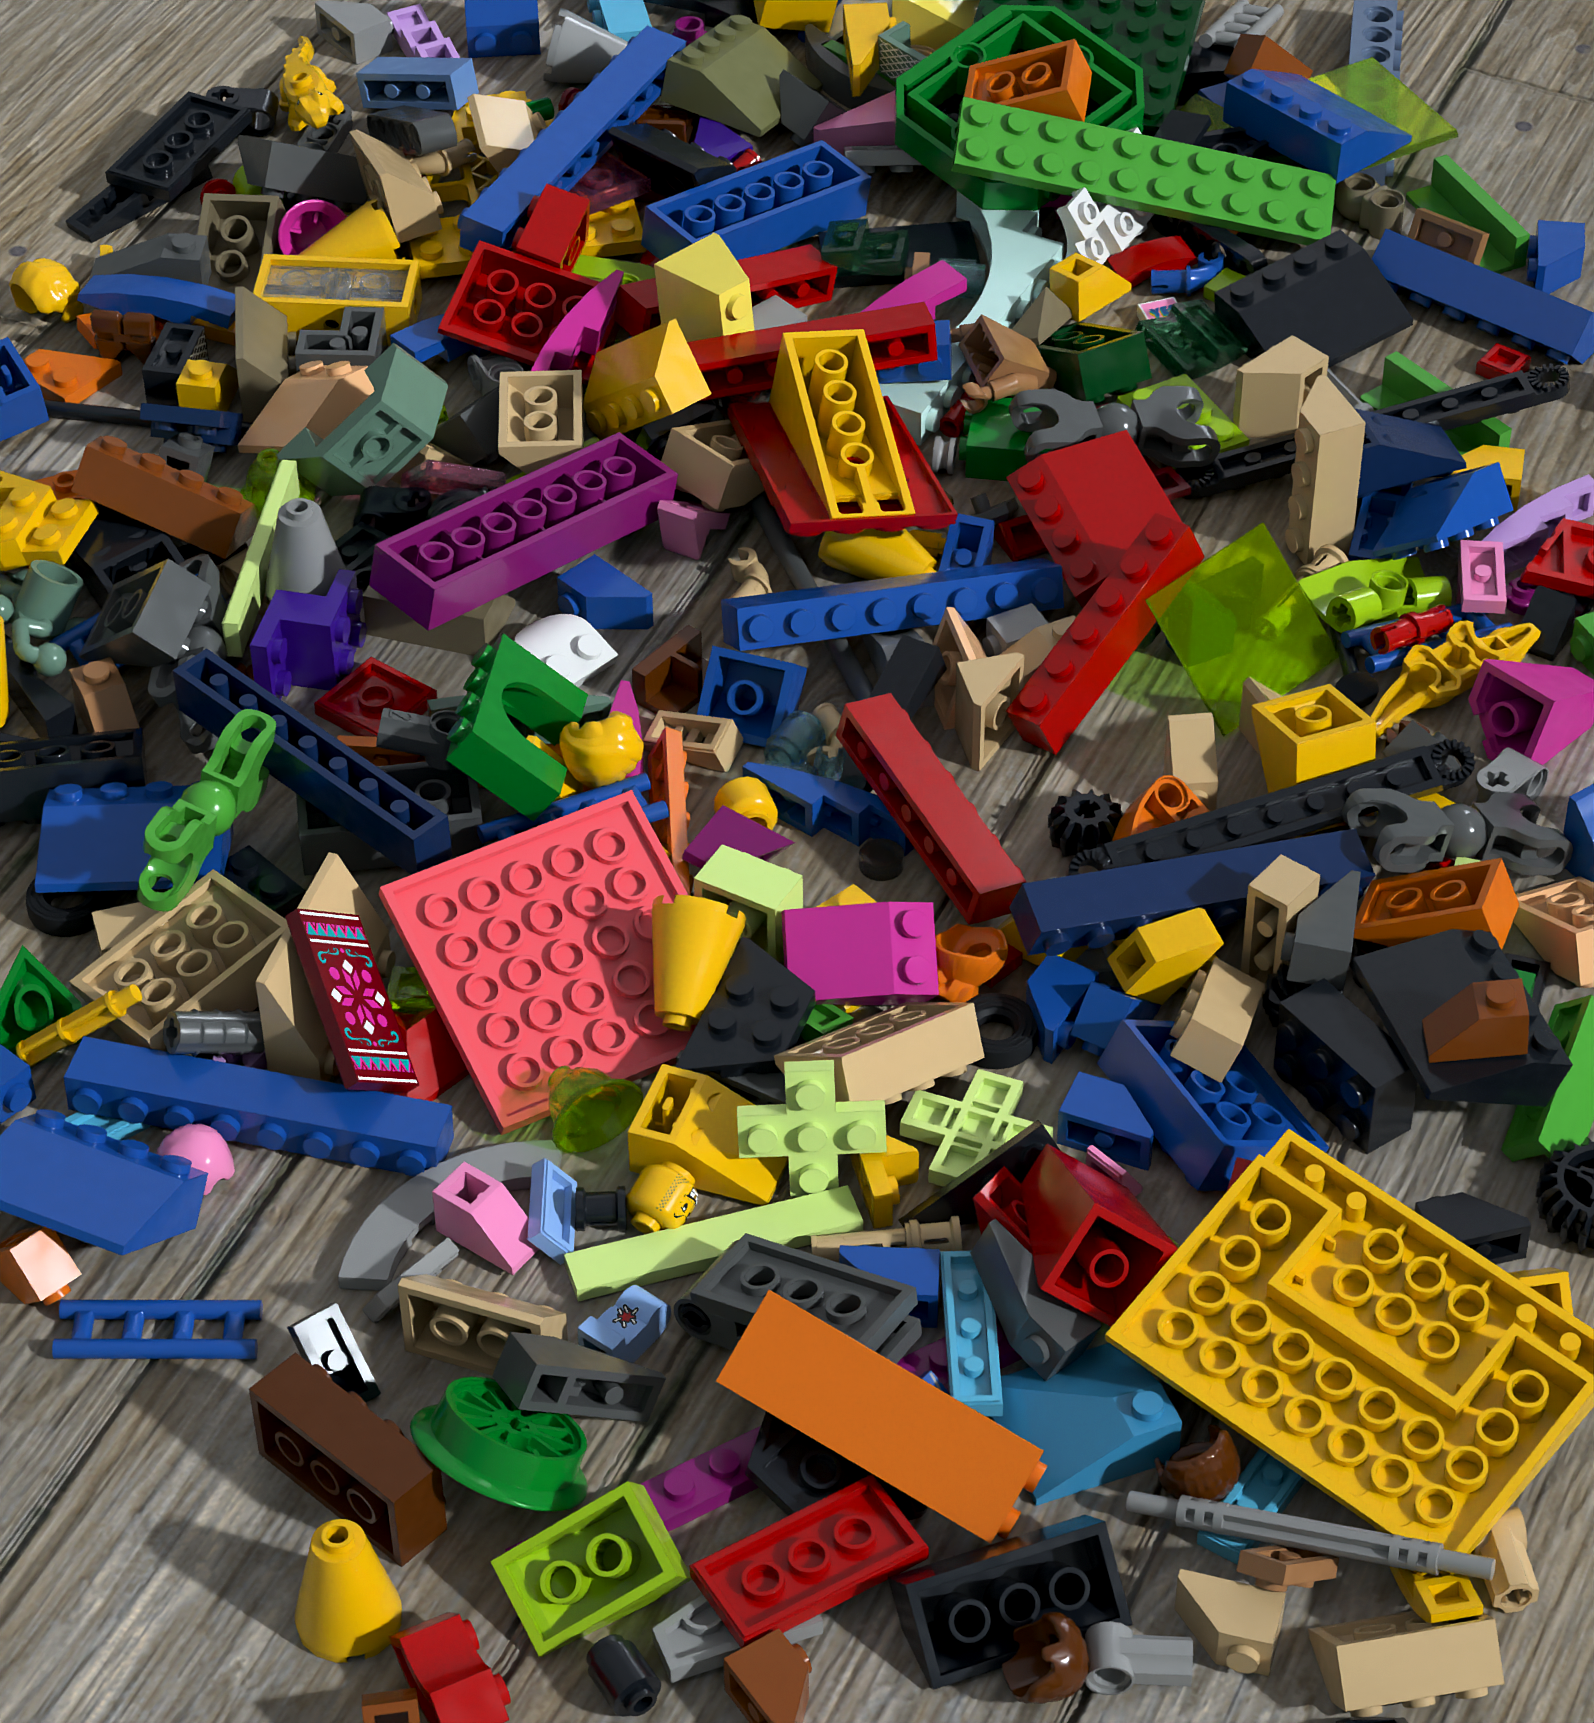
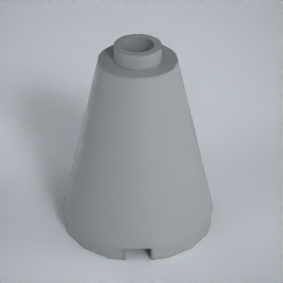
[543,8,628,83]
[265,498,346,601]

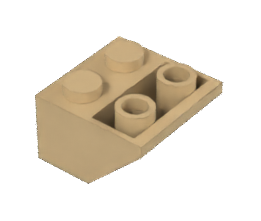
[1233,335,1329,438]

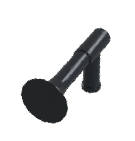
[1328,624,1379,708]

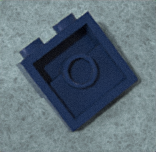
[140,403,243,453]

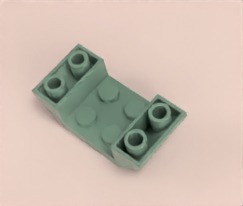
[276,343,448,496]

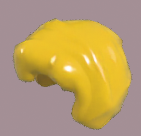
[9,258,84,323]
[559,711,644,788]

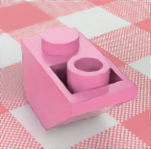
[432,1161,539,1275]

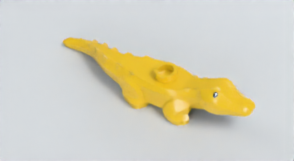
[279,35,344,131]
[1370,620,1541,739]

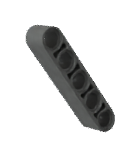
[367,105,457,156]

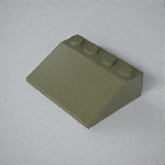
[660,15,823,137]

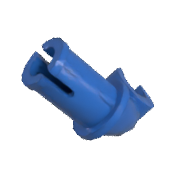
[1151,252,1224,297]

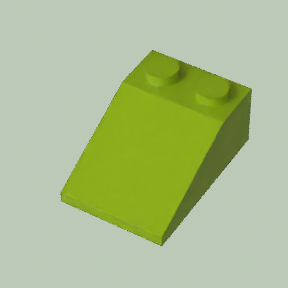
[490,1481,692,1657]

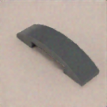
[805,23,896,110]

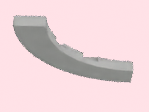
[338,1140,563,1291]

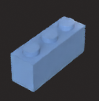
[356,57,479,110]

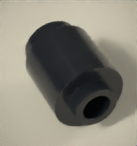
[586,1634,661,1717]

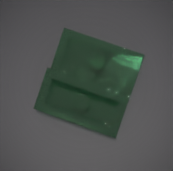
[821,218,910,276]
[1135,299,1249,380]

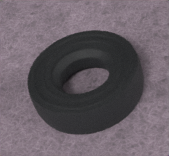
[26,879,110,937]
[966,993,1038,1069]

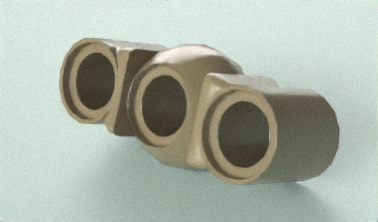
[1333,172,1405,240]

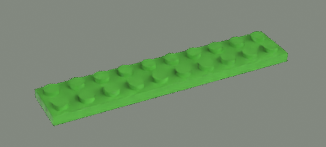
[951,97,1336,246]

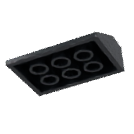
[1214,230,1413,368]
[1349,929,1573,1107]

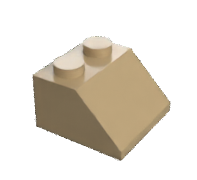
[467,94,547,174]

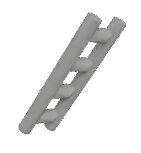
[1199,0,1284,48]

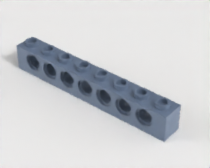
[1345,0,1404,186]

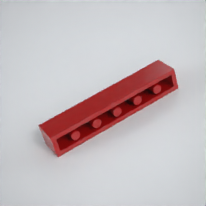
[614,244,838,336]
[687,301,938,401]
[1006,513,1205,755]
[835,693,1026,925]

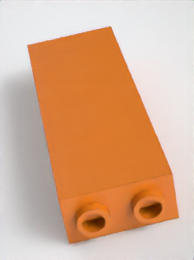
[716,1290,1048,1544]

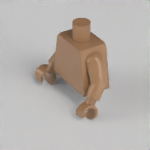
[950,314,1057,414]

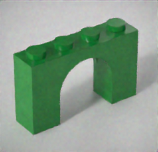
[446,633,588,822]

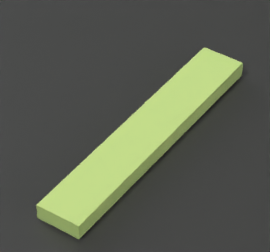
[222,460,300,657]
[564,1185,863,1302]

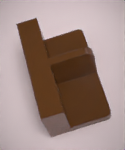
[632,625,709,714]

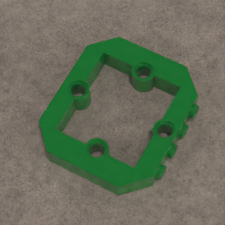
[895,5,1145,211]

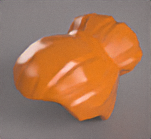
[935,923,1008,1002]

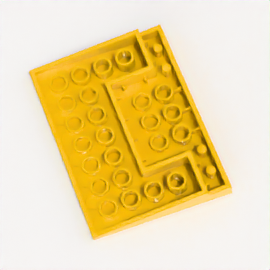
[1105,1129,1594,1576]

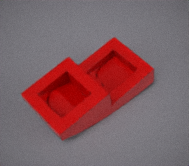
[1107,236,1198,288]

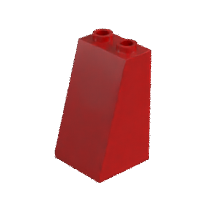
[1021,1144,1178,1327]

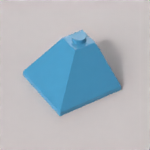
[988,1343,1182,1506]

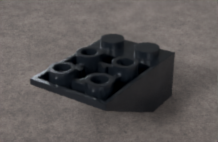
[68,501,185,610]

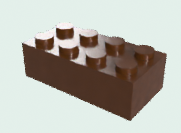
[249,1352,447,1567]

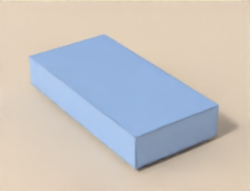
[527,1158,577,1265]

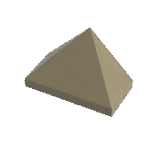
[1011,287,1073,346]

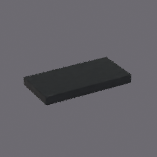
[105,91,253,202]
[818,221,981,288]

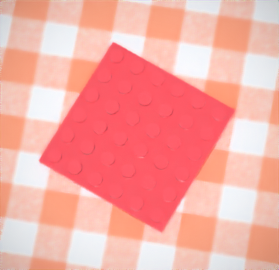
[379,790,727,1136]

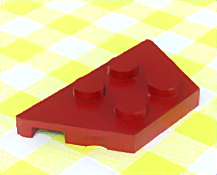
[1520,518,1594,599]

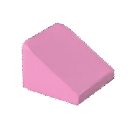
[1086,1145,1143,1196]

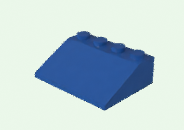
[1222,69,1412,184]
[35,781,234,893]
[1097,1019,1329,1192]
[0,1109,208,1256]

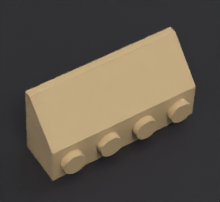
[1285,374,1366,565]
[774,1002,985,1105]

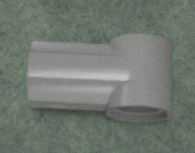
[1085,1621,1193,1695]

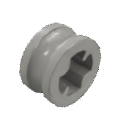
[932,436,957,474]

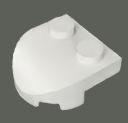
[514,614,618,687]

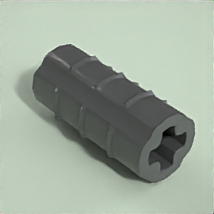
[163,1009,265,1057]

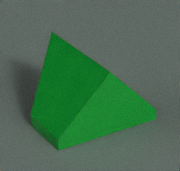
[0,945,87,1055]

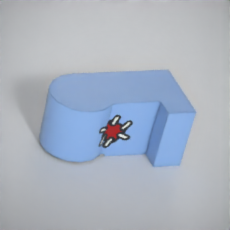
[577,1285,671,1363]

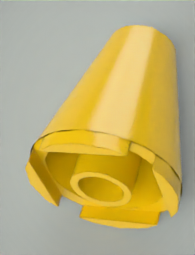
[298,198,406,260]
[818,529,937,580]
[651,895,746,1031]
[294,1519,402,1663]

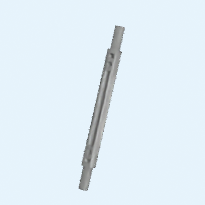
[1126,1490,1496,1580]

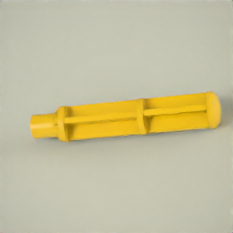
[16,984,142,1067]

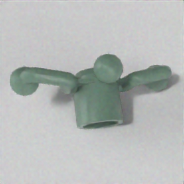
[0,560,87,677]

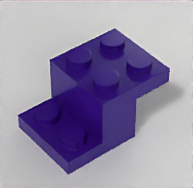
[250,569,366,700]

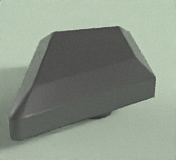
[970,493,1018,525]

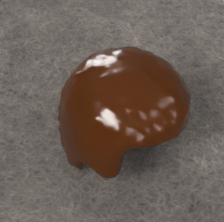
[1154,1424,1241,1501]
[1002,1612,1089,1704]

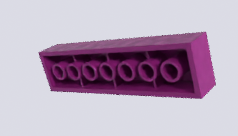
[369,432,678,631]

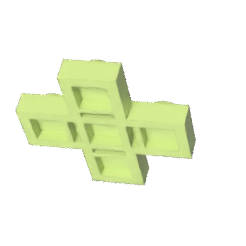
[737,1060,887,1198]
[900,1069,1053,1187]

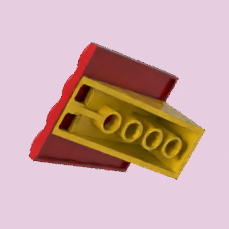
[727,329,958,537]

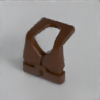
[635,106,697,144]
[90,309,156,365]

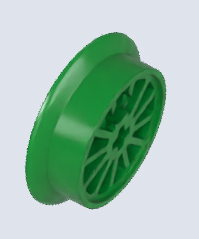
[410,1377,588,1511]

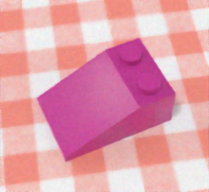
[781,902,939,1005]

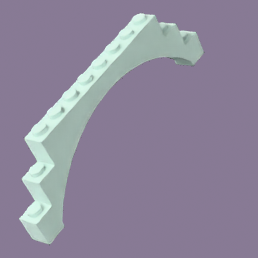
[766,191,1064,446]

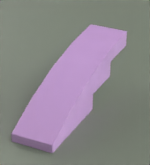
[387,4,460,58]
[1482,474,1594,574]

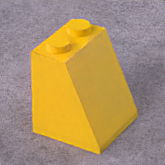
[1251,684,1376,838]

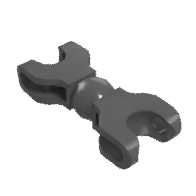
[1009,386,1221,468]
[148,554,228,754]
[1342,788,1573,876]

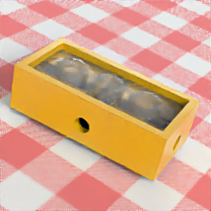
[253,254,422,346]

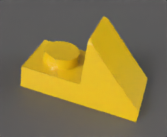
[850,1135,919,1229]

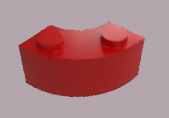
[388,1612,511,1723]

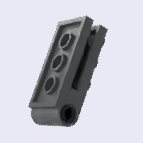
[674,1233,922,1364]

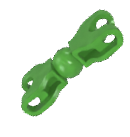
[137,709,276,912]

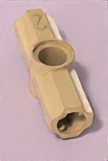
[1471,1506,1540,1613]

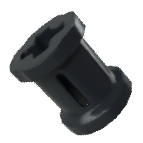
[576,1186,627,1231]

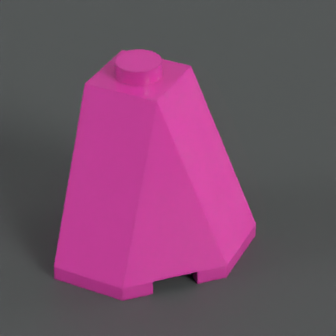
[1468,659,1594,765]

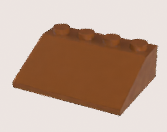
[71,436,261,559]

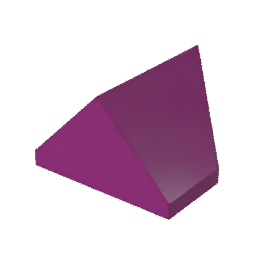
[682,805,795,869]

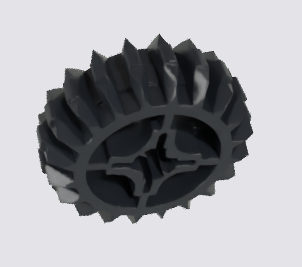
[1535,1137,1594,1253]

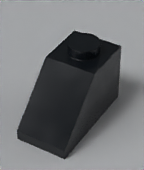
[1414,1192,1531,1264]

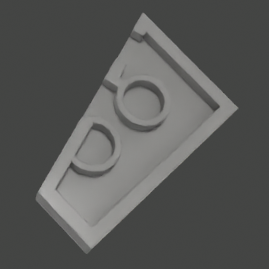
[652,1594,823,1683]

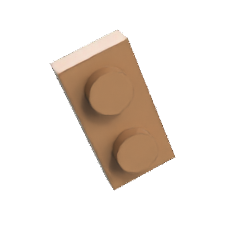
[1408,208,1489,266]
[1236,1545,1340,1592]

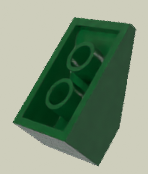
[1036,322,1152,403]

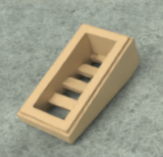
[643,710,743,772]

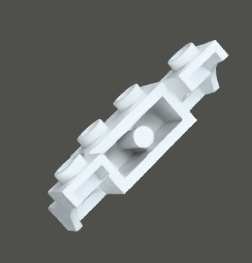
[1056,127,1154,265]

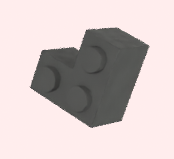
[295,306,388,391]

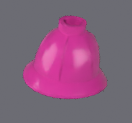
[278,199,347,255]

